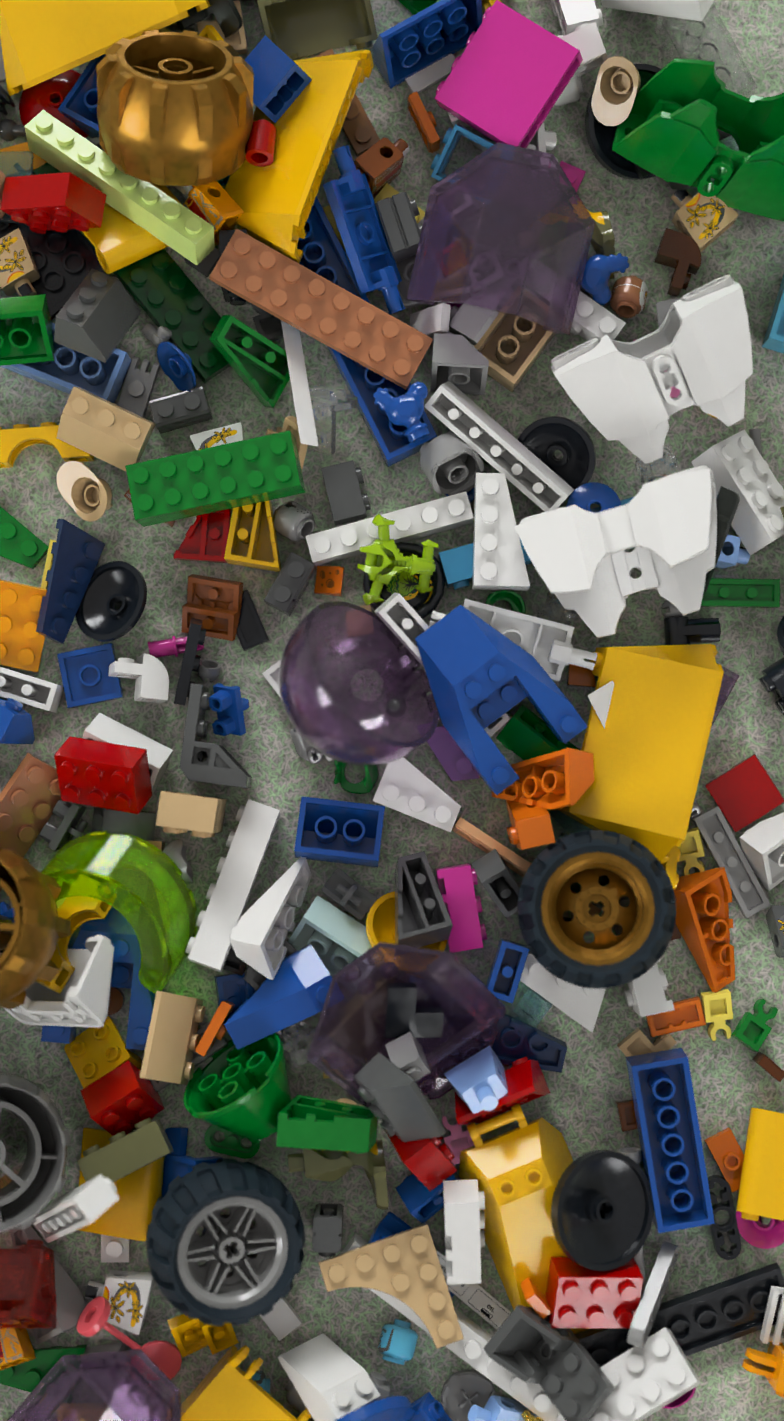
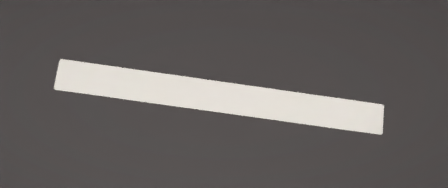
[281,320,318,447]

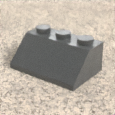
[54,269,141,363]
[354,1053,446,1142]

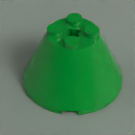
[183,1033,292,1144]

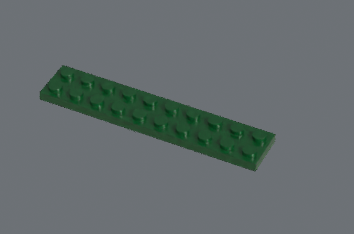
[33,162,230,384]

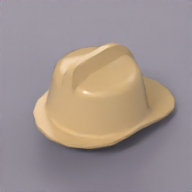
[591,56,640,127]
[56,461,113,522]

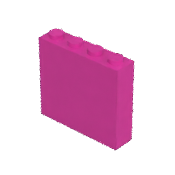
[434,0,583,158]

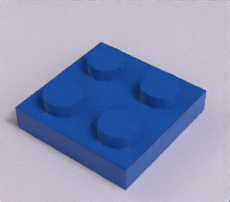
[57,643,124,709]

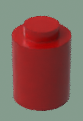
[245,119,277,167]

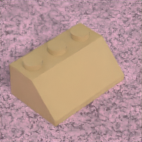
[56,387,156,471]
[140,991,205,1085]

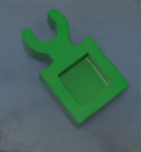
[731,999,778,1052]

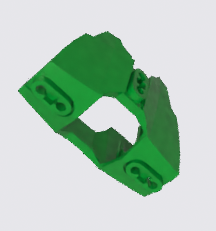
[612,58,784,221]

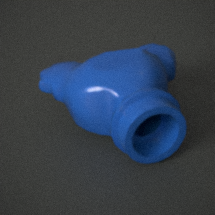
[562,253,630,305]
[373,381,430,444]

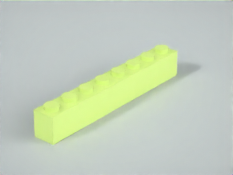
[24,110,215,266]

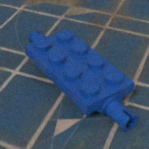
[323,145,406,315]

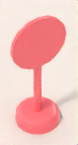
[76,1296,182,1385]

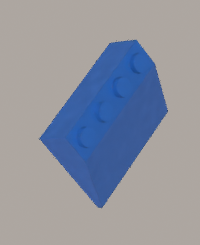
[372,0,483,89]

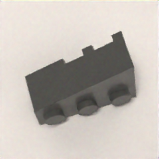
[395,851,453,954]

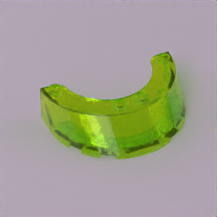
[40,831,197,995]

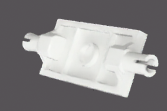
[429,598,597,681]

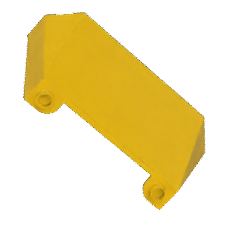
[0,0,211,96]
[225,49,374,264]
[558,644,724,865]

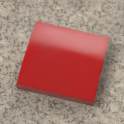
[705,754,784,832]

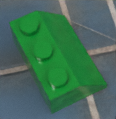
[0,294,54,366]

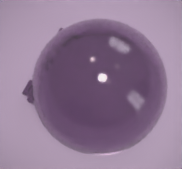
[279,601,440,766]

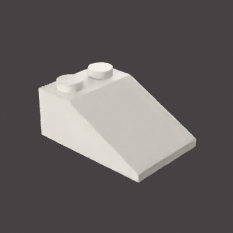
[278,1333,381,1421]

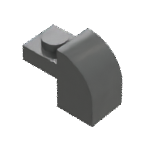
[92,807,156,841]

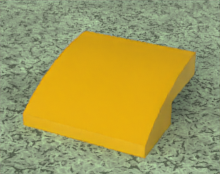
[167,1314,239,1358]

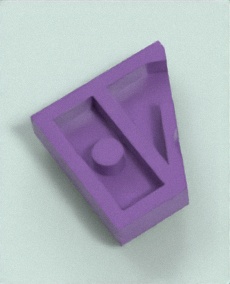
[421,726,479,781]

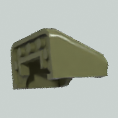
[256,0,378,60]

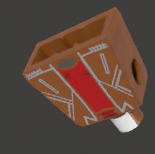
[354,137,410,198]

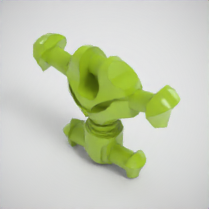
[357,514,439,605]

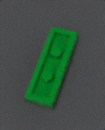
[701,578,780,608]

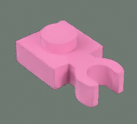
[442,1116,474,1165]

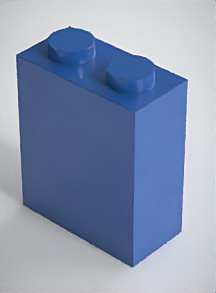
[245,35,312,123]

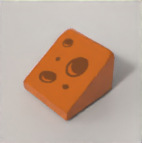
[314,566,345,596]

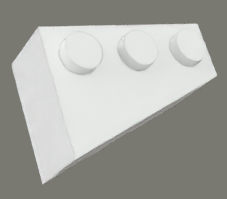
[551,0,603,36]

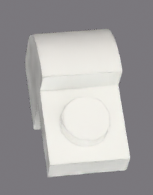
[108,653,169,704]

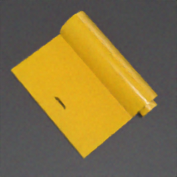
[82,182,181,274]
[736,1107,784,1221]
[78,1127,165,1241]

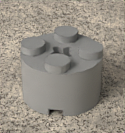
[420,430,484,496]

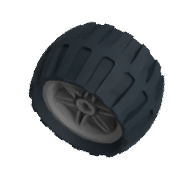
[146,1158,305,1326]

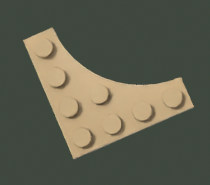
[318,1223,464,1348]

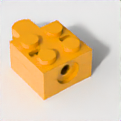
[742,1342,784,1398]

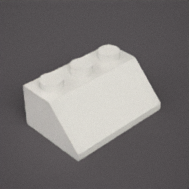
[82,713,173,807]

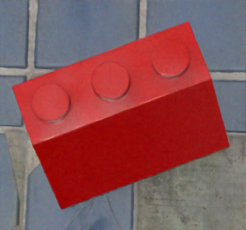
[455,1057,550,1125]

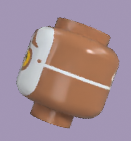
[610,275,648,318]

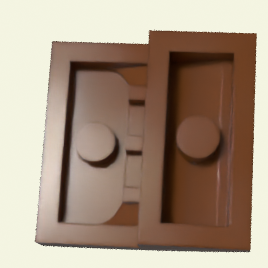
[182,574,243,641]

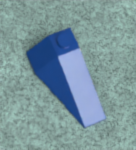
[0,698,35,744]
[224,944,343,1050]

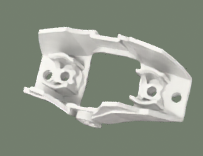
[551,275,753,464]
[514,466,717,638]

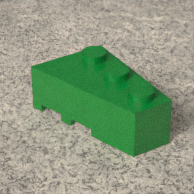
[209,315,290,408]

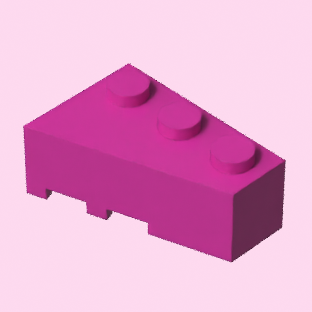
[435,863,487,953]

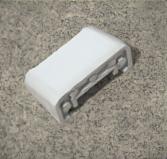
[4,935,114,1028]

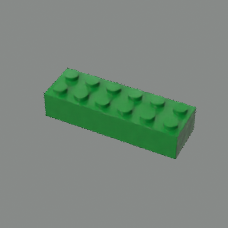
[126,430,306,527]

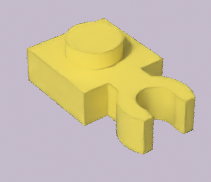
[678,827,705,876]
[700,989,733,1041]

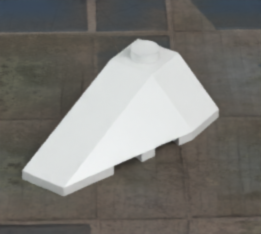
[739,812,784,891]
[230,857,312,980]

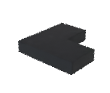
[384,983,444,1038]

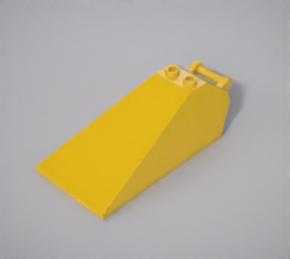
[458,1104,591,1334]

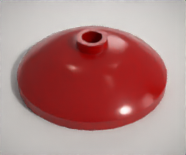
[19,69,88,139]

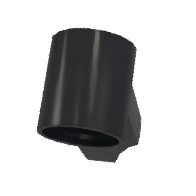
[664,617,721,645]

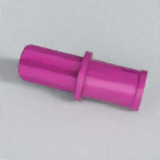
[148,635,204,658]

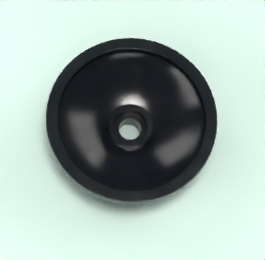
[518,416,596,497]
[75,561,147,642]

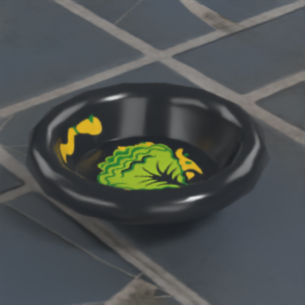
[363,542,445,619]

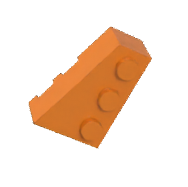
[505,800,556,850]

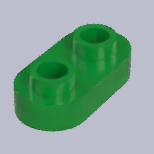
[204,1124,261,1159]

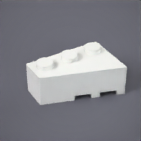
[373,749,461,832]
[520,952,606,1033]
[443,1179,485,1285]

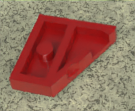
[173,509,232,563]

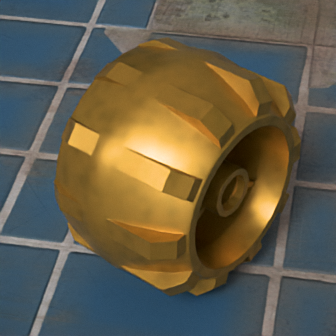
[96,29,254,186]
[0,848,71,1009]

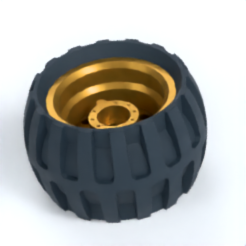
[518,830,676,989]

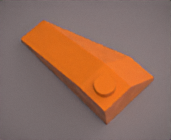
[492,748,594,810]
[674,867,735,993]

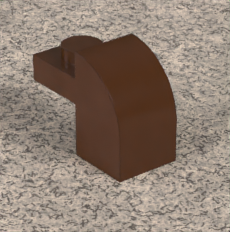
[654,228,701,297]

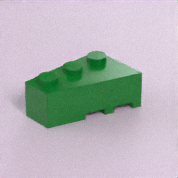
[276,1095,378,1154]

